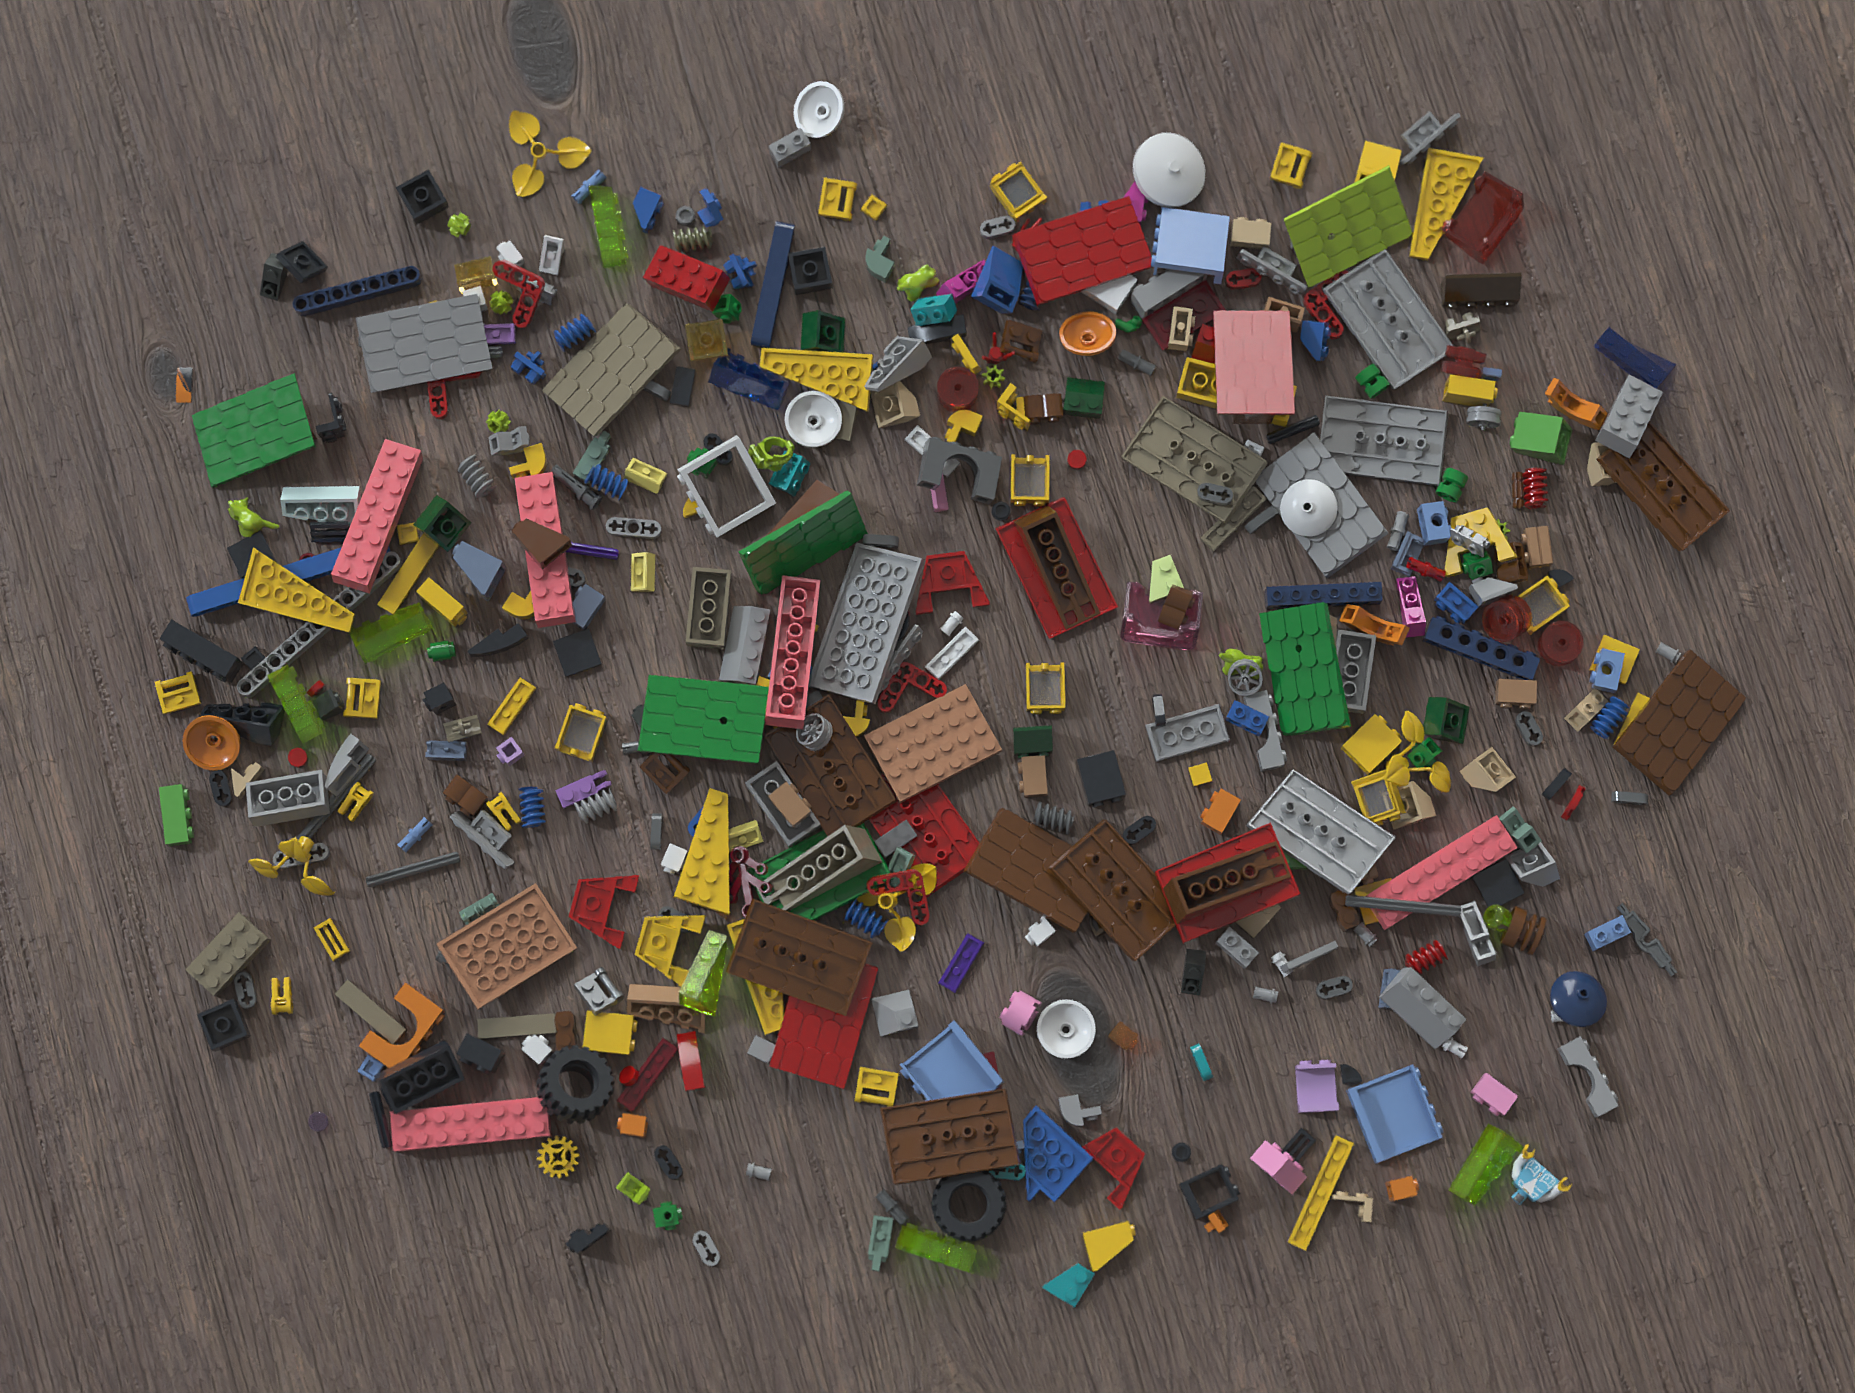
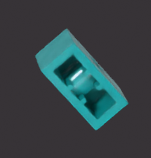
[910,294,958,326]

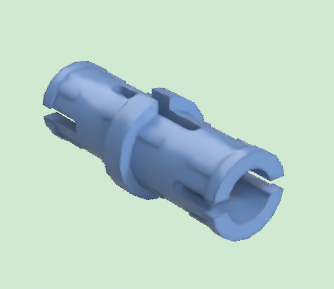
[571,170,607,204]
[397,817,433,853]

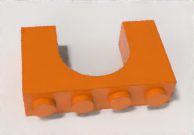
[359,983,445,1068]

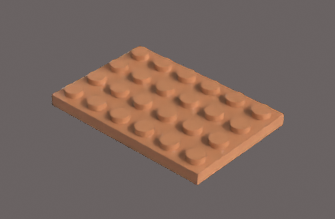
[864,684,1002,803]
[436,883,577,1010]

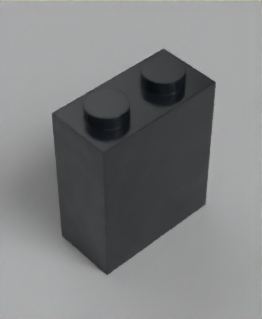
[1076,750,1126,808]

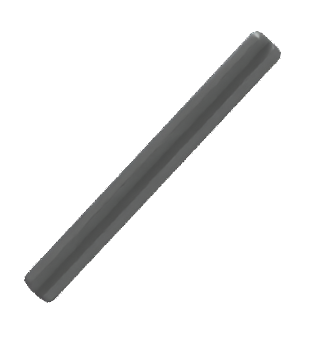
[366,852,460,887]

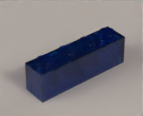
[1594,327,1676,389]
[708,346,789,410]

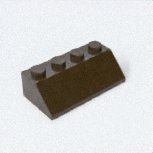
[1441,273,1522,309]

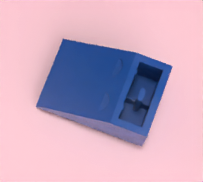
[971,246,1023,314]

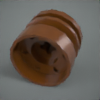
[1500,906,1546,956]

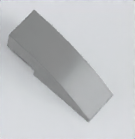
[325,733,369,797]
[1459,901,1496,966]

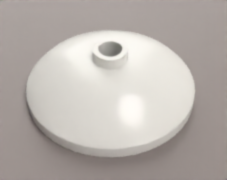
[794,82,844,138]
[785,391,842,448]
[1280,479,1338,537]
[1037,1000,1095,1058]

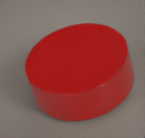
[1067,450,1086,470]
[306,680,325,698]
[288,748,308,768]
[619,1066,639,1086]

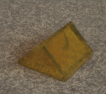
[454,256,498,293]
[685,319,728,361]

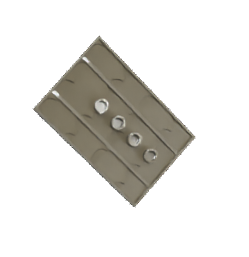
[542,304,681,436]
[1121,396,1268,524]

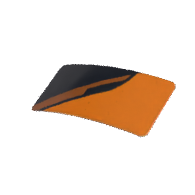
[176,367,192,403]

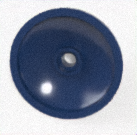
[1550,971,1607,1027]

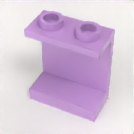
[1295,1060,1339,1113]

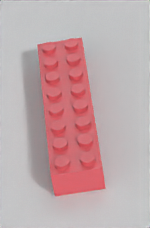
[331,439,423,594]
[515,472,576,628]
[765,576,820,729]
[1365,815,1518,930]
[390,1097,552,1152]

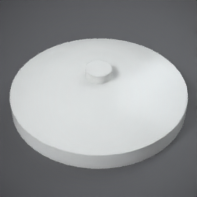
[1133,133,1205,208]

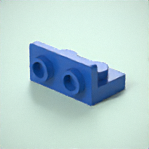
[1225,700,1269,737]

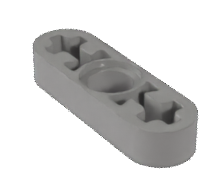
[606,517,661,539]
[273,843,330,869]

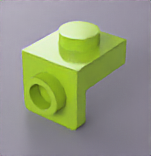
[616,1172,650,1205]

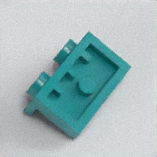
[769,450,810,497]

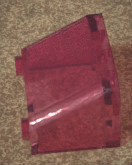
[1120,582,1203,650]

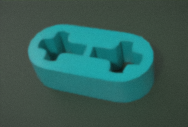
[1190,1044,1213,1081]
[989,1163,1026,1180]

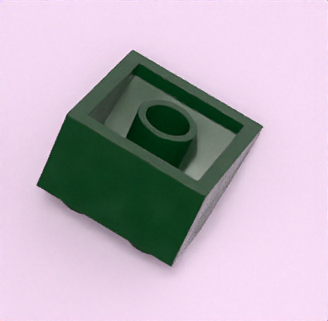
[800,310,845,353]
[1063,377,1105,419]
[413,495,472,552]
[1423,697,1470,744]
[1012,725,1053,759]

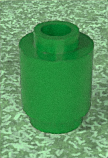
[427,640,456,662]

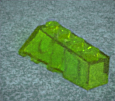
[588,185,629,268]
[349,602,433,664]
[267,664,325,744]
[679,930,727,1017]
[1449,1124,1524,1206]
[895,1223,977,1273]

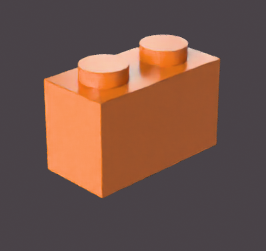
[1200,789,1241,835]
[617,1113,649,1138]
[1385,1176,1419,1201]

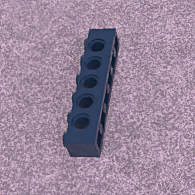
[1265,582,1383,610]
[1422,616,1540,680]

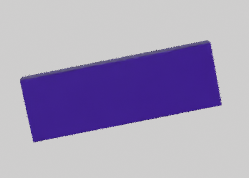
[938,933,984,993]

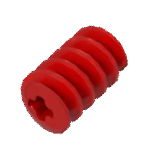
[1523,468,1548,509]
[1404,940,1448,975]

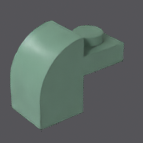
[866,236,894,283]
[1499,807,1542,853]

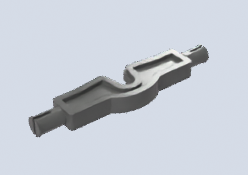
[1616,903,1677,976]

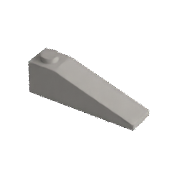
[864,336,932,392]

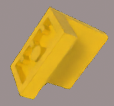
[997,383,1030,430]

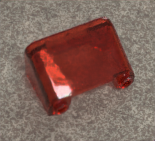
[1442,171,1524,264]

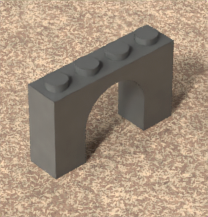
[917,437,1002,504]

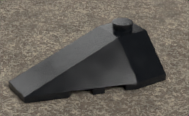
[199,703,286,746]

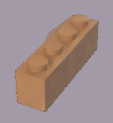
[627,984,707,1034]

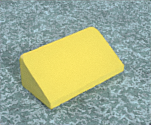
[624,458,667,494]
[631,552,655,592]
[728,820,764,853]

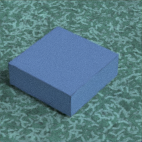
[1480,367,1502,381]
[358,1055,385,1082]

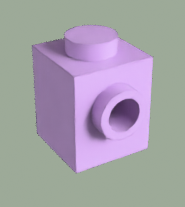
[496,737,525,766]

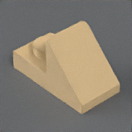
[231,762,265,799]

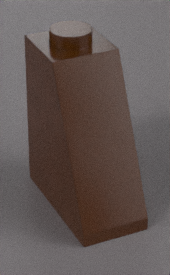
[511,518,572,570]

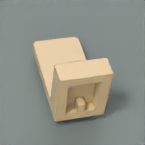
[1564,689,1608,732]
[1331,1192,1373,1222]

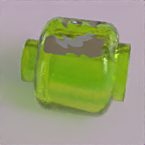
[1483,905,1512,932]

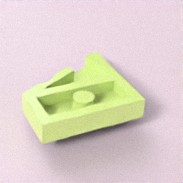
[1149,555,1184,603]

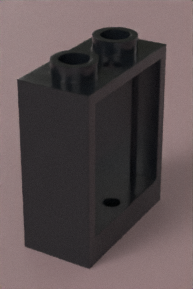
[1178,1164,1240,1220]

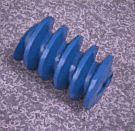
[554,314,596,353]
[585,464,628,501]
[1590,696,1629,740]
[519,787,546,828]
[845,899,889,939]

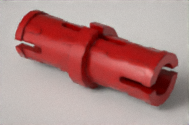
[1406,557,1446,582]

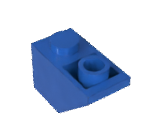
[633,187,664,234]
[1300,320,1331,361]

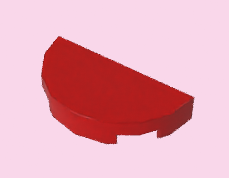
[1561,784,1586,820]

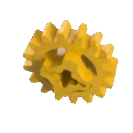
[537,1136,580,1179]

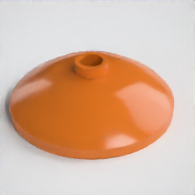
[1059,312,1116,356]
[183,715,240,770]

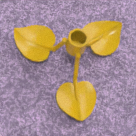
[509,110,591,197]
[1385,711,1451,793]
[248,836,335,896]
[857,864,937,952]

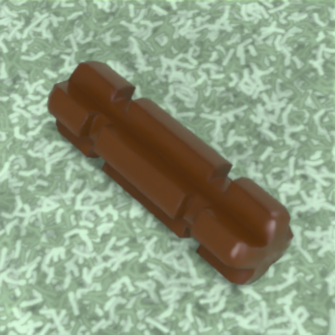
[1512,472,1524,509]

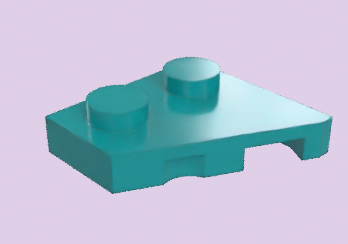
[1042,1263,1095,1307]

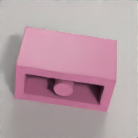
[1470,1073,1518,1116]

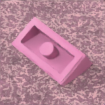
[930,474,948,512]

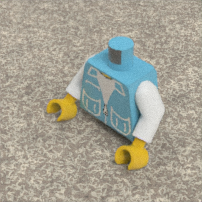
[1511,1145,1572,1205]

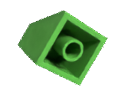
[1510,412,1572,465]

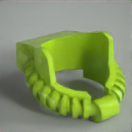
[747,436,795,472]

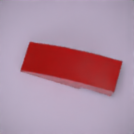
[676,1031,705,1092]

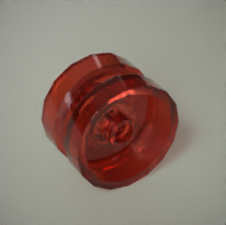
[1441,345,1487,379]
[937,366,979,412]
[1482,595,1532,642]
[1538,621,1584,666]

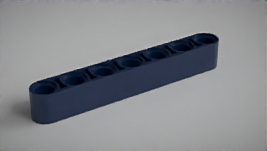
[751,221,795,348]
[292,266,422,316]

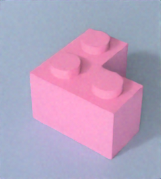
[1250,1140,1307,1194]

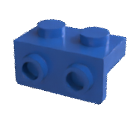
[697,188,723,227]
[1434,582,1479,624]

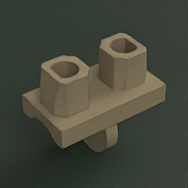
[1446,312,1481,344]
[443,715,482,743]

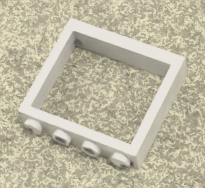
[677,435,776,537]

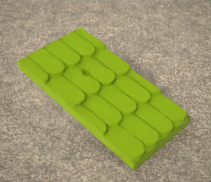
[1284,165,1413,288]

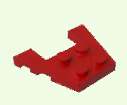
[915,551,990,615]
[569,875,640,949]
[1082,1127,1146,1210]

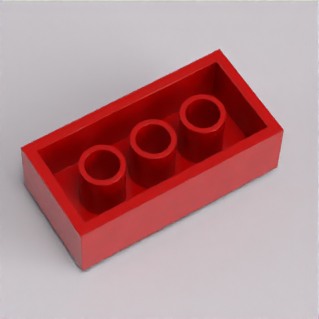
[643,245,730,312]

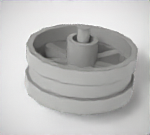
[1466,404,1502,431]
[1228,659,1263,696]
[796,713,833,751]

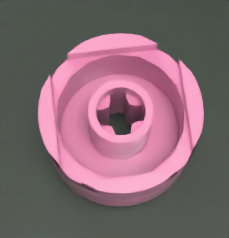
[1000,991,1041,1036]

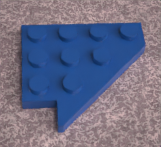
[1023,1106,1094,1202]

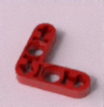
[492,260,545,328]
[1303,270,1348,339]
[427,371,482,419]
[877,662,947,713]
[867,869,929,925]

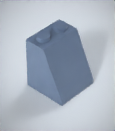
[452,541,507,602]

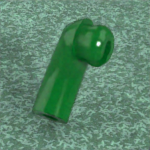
[1114,316,1142,333]

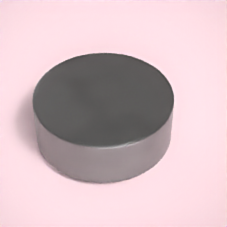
[676,206,695,226]

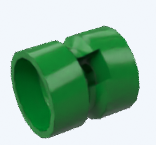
[1355,363,1390,399]
[1435,468,1469,503]

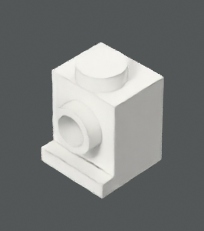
[496,241,525,273]
[1025,916,1055,947]

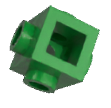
[712,294,742,324]
[686,447,717,479]
[1462,548,1493,580]
[1407,737,1442,768]
[653,1201,683,1231]

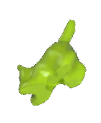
[897,265,939,301]
[228,497,280,538]
[1219,649,1264,679]

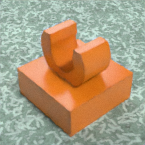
[1204,1209,1229,1233]

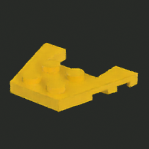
[1445,508,1517,578]
[635,915,706,988]

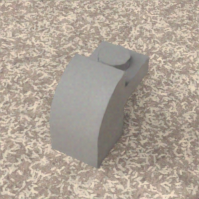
[489,426,529,456]
[1058,1094,1102,1126]

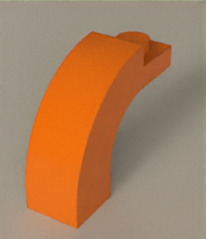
[1545,378,1608,430]
[1339,604,1410,646]

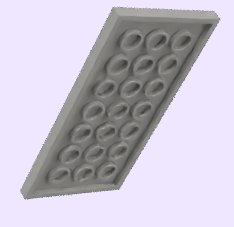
[808,543,925,704]

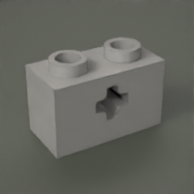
[769,128,811,168]
[1215,927,1259,969]

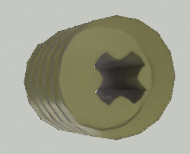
[673,226,713,253]

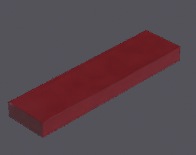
[617,1038,678,1112]

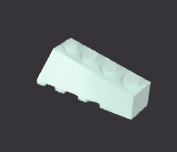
[281,486,361,526]

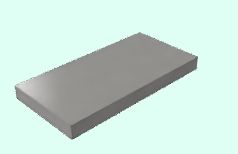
[1145,704,1230,762]

